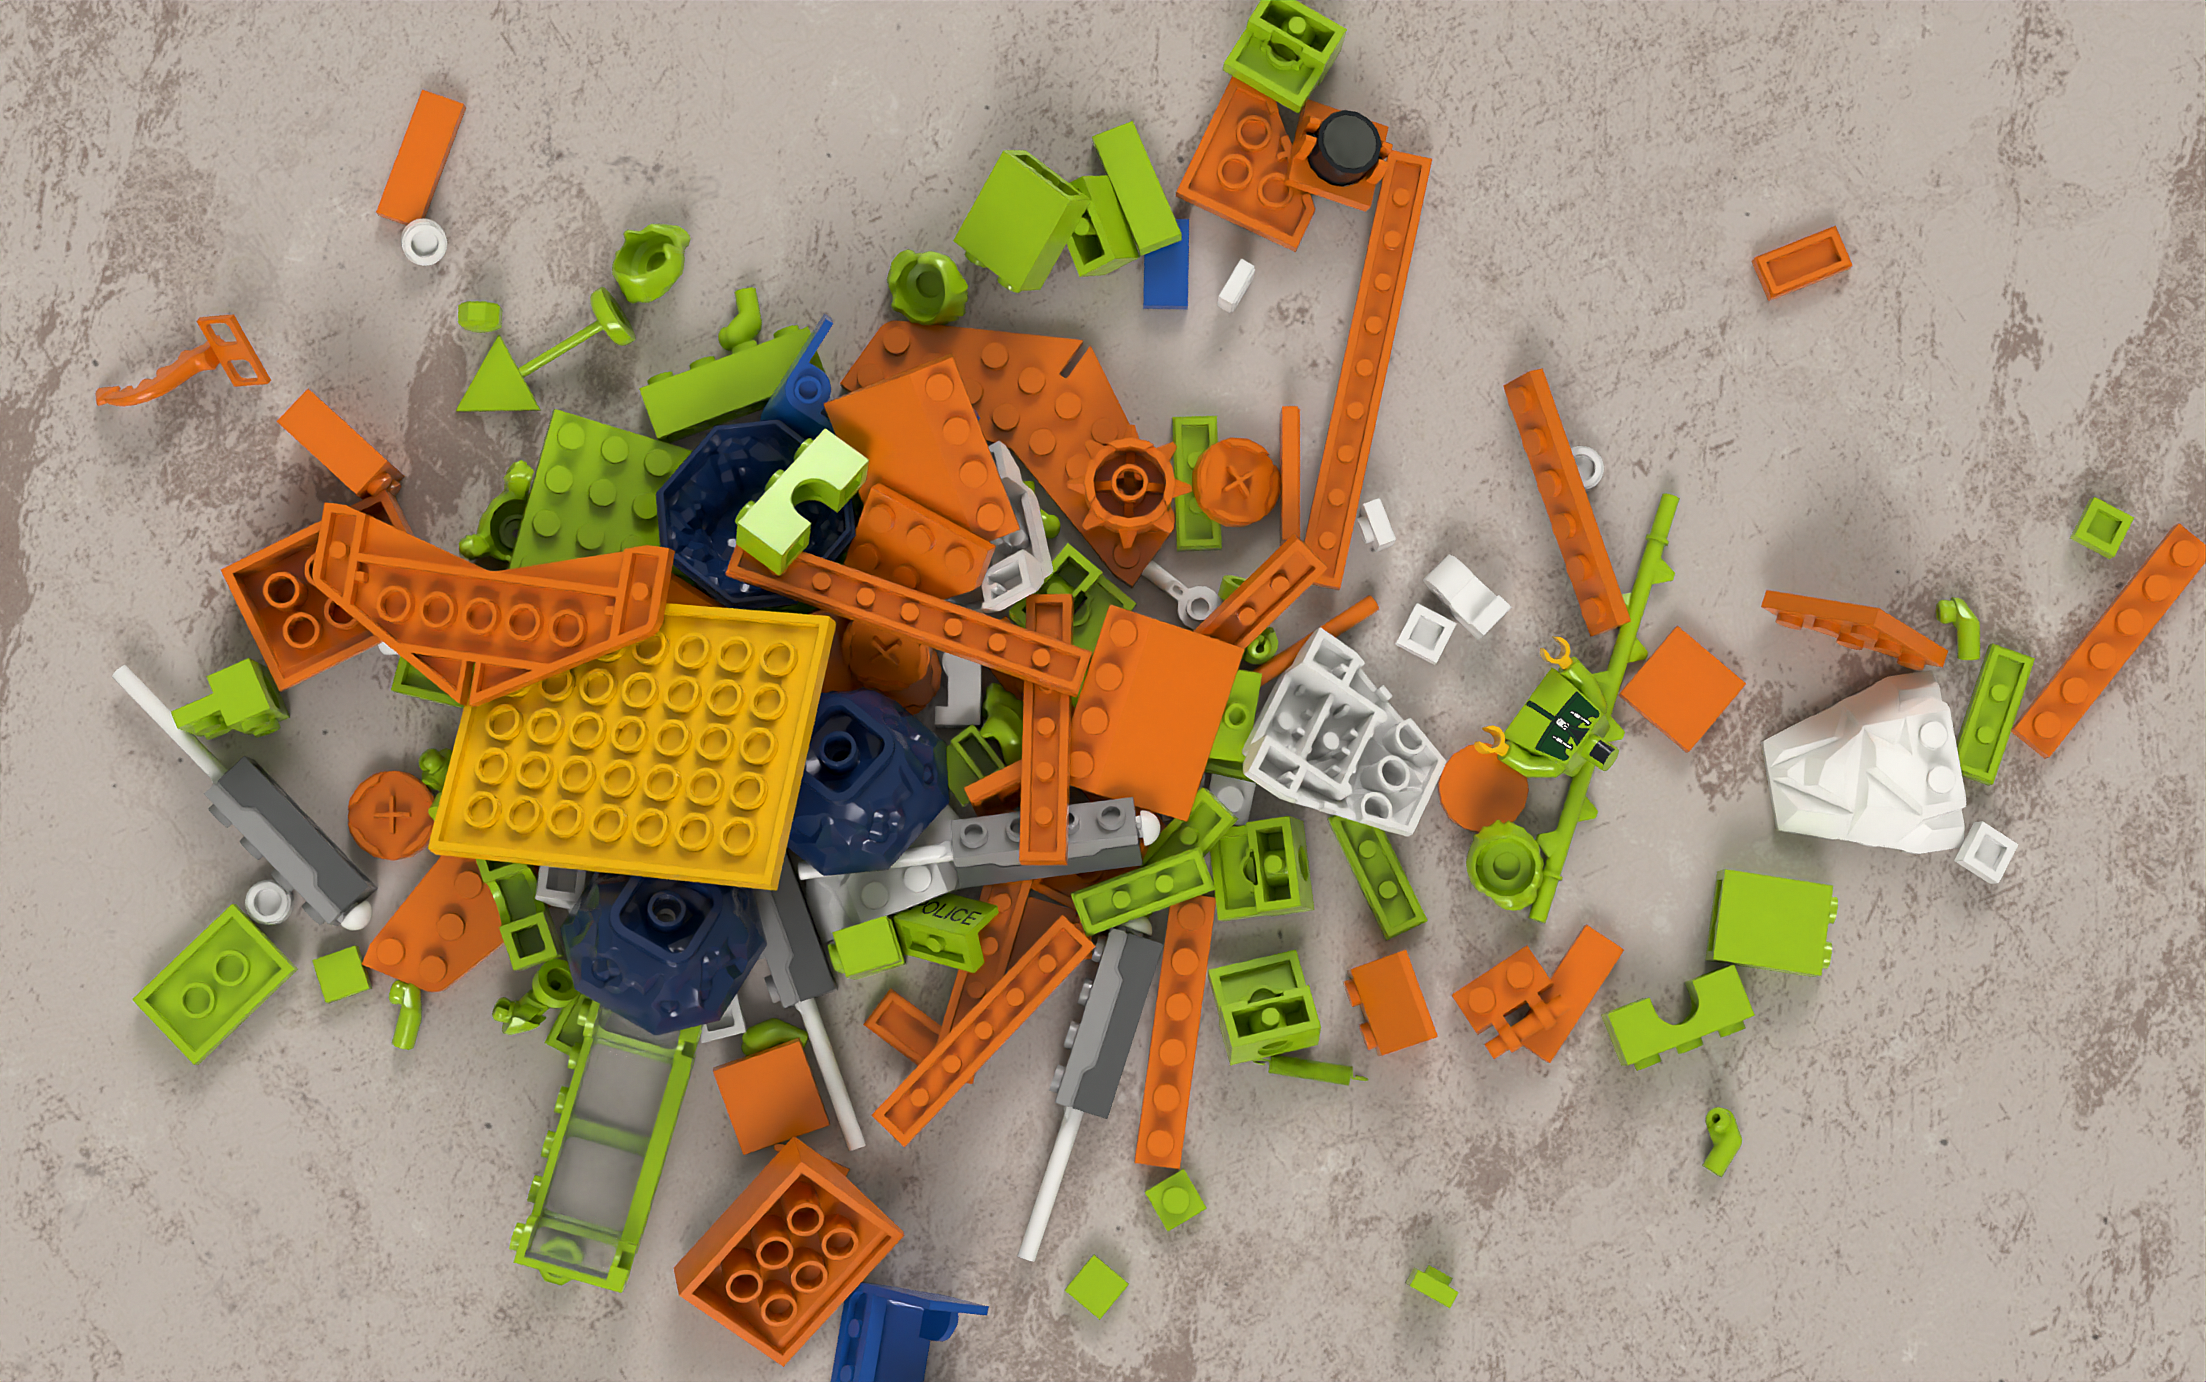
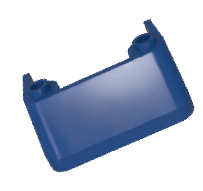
[760,313,980,440]
[831,1282,989,1382]

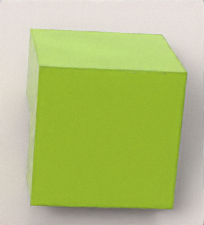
[946,724,1006,807]

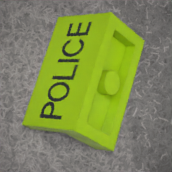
[893,893,999,973]

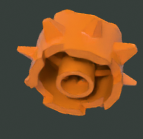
[1067,424,1192,548]

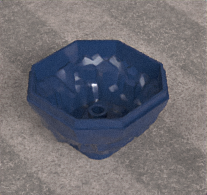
[656,419,856,610]
[787,687,950,876]
[560,872,767,1036]

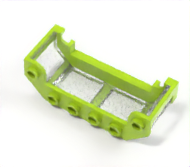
[509,997,704,1293]

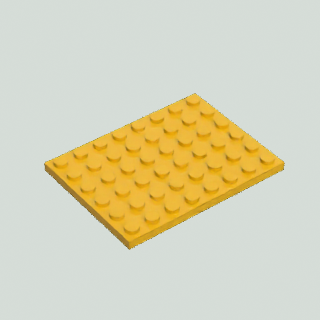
[428,603,836,891]

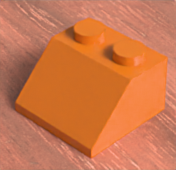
[1343,949,1438,1056]

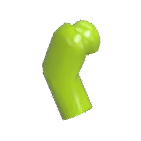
[718,287,762,351]
[1936,597,1980,660]
[388,980,422,1050]
[1702,1107,1742,1177]

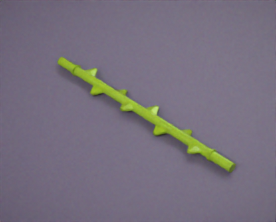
[1528,493,1680,923]

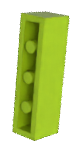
[639,325,826,444]

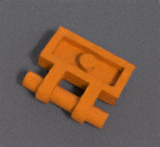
[1451,945,1570,1059]

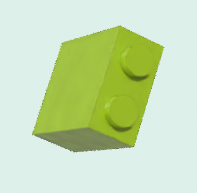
[953,150,1091,293]
[1705,869,1838,977]

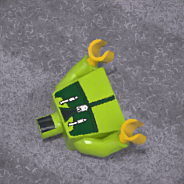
[1474,636,1619,778]

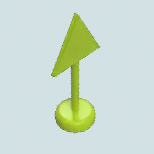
[456,287,636,412]

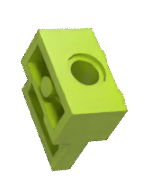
[1222,0,1347,114]
[1009,543,1137,659]
[171,658,290,740]
[1210,816,1315,922]
[1208,949,1321,1066]

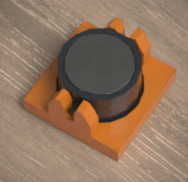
[1284,99,1393,212]

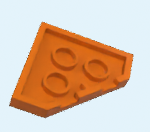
[1176,76,1316,252]
[843,482,996,600]
[1761,590,1948,671]

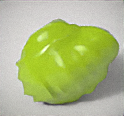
[612,223,691,304]
[886,249,969,325]
[980,683,1023,766]
[1466,819,1544,911]

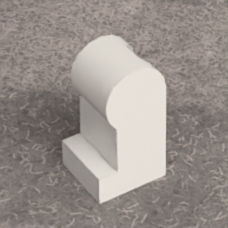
[1423,554,1512,641]
[935,652,982,729]

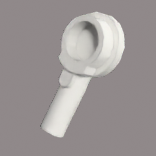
[1142,560,1221,630]

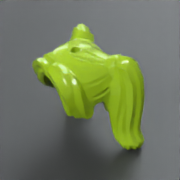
[459,460,534,565]

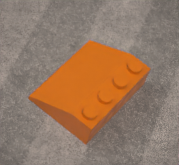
[823,353,1020,542]
[221,489,414,692]
[1070,604,1245,822]
[673,1136,904,1367]

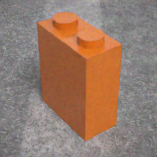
[276,389,405,500]

